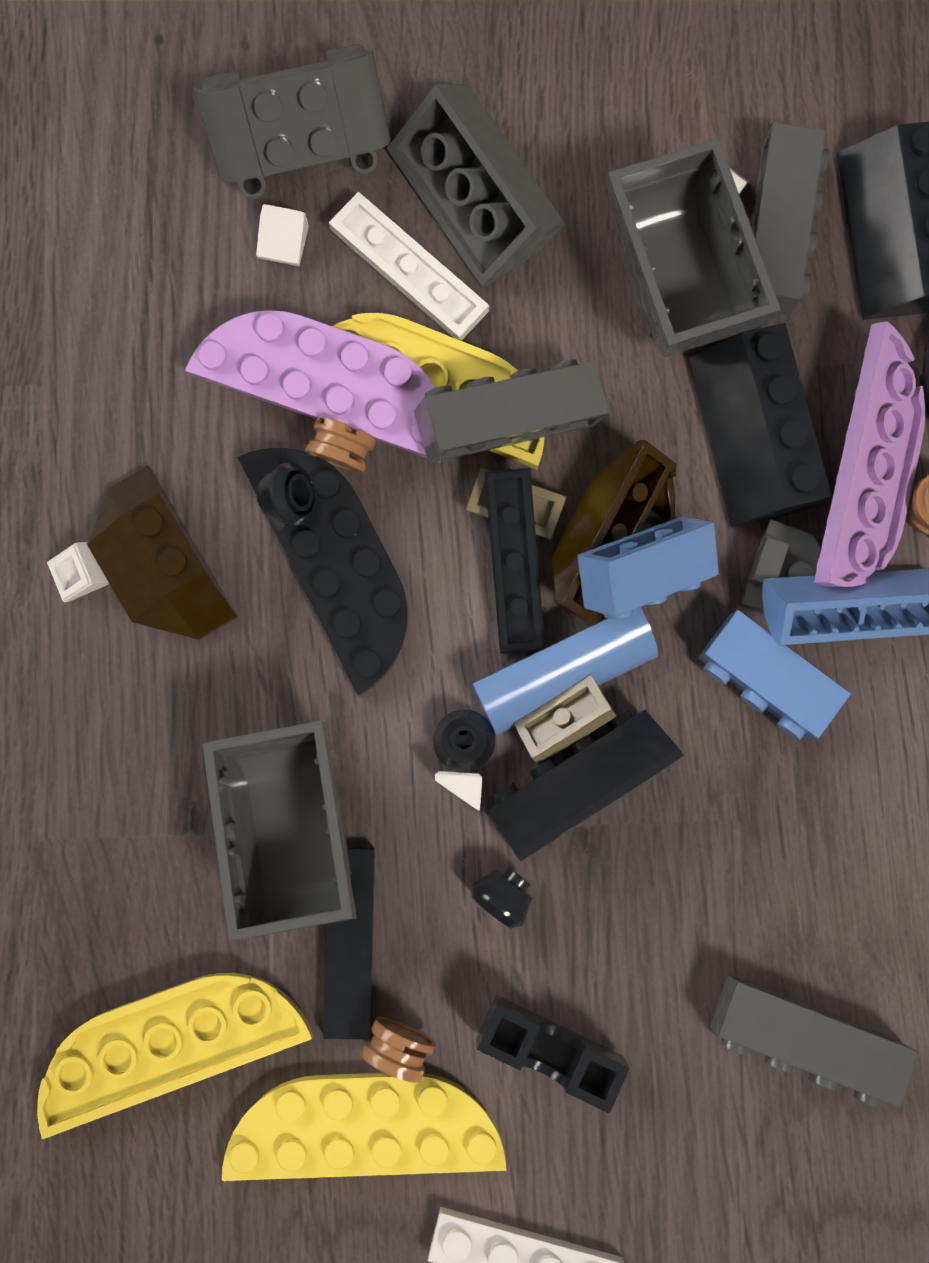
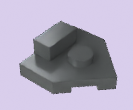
[739,519,821,614]

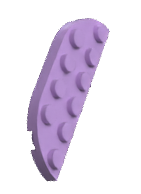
[185,311,441,463]
[814,321,925,587]

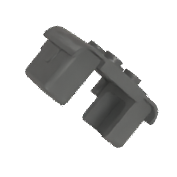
[193,44,391,199]

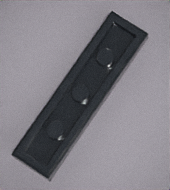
[484,468,545,654]
[323,848,375,1040]

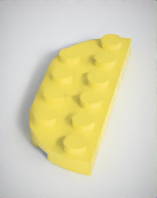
[332,313,544,470]
[37,973,314,1139]
[222,1073,507,1181]

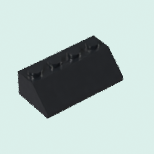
[837,121,929,320]
[688,323,832,528]
[487,708,684,862]

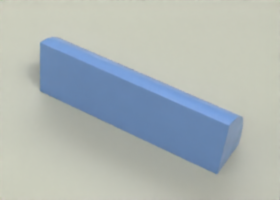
[762,569,929,645]
[472,607,658,735]

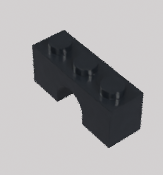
[476,995,630,1114]

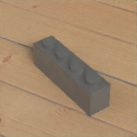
[750,122,829,315]
[414,359,610,463]
[710,974,919,1109]

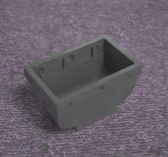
[606,138,781,357]
[202,720,357,941]

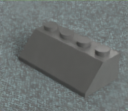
[387,84,565,287]

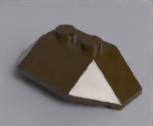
[552,440,676,625]
[87,466,238,640]

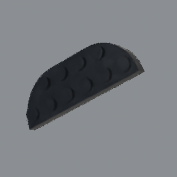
[237,448,408,696]

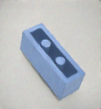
[577,516,719,619]
[697,610,851,741]

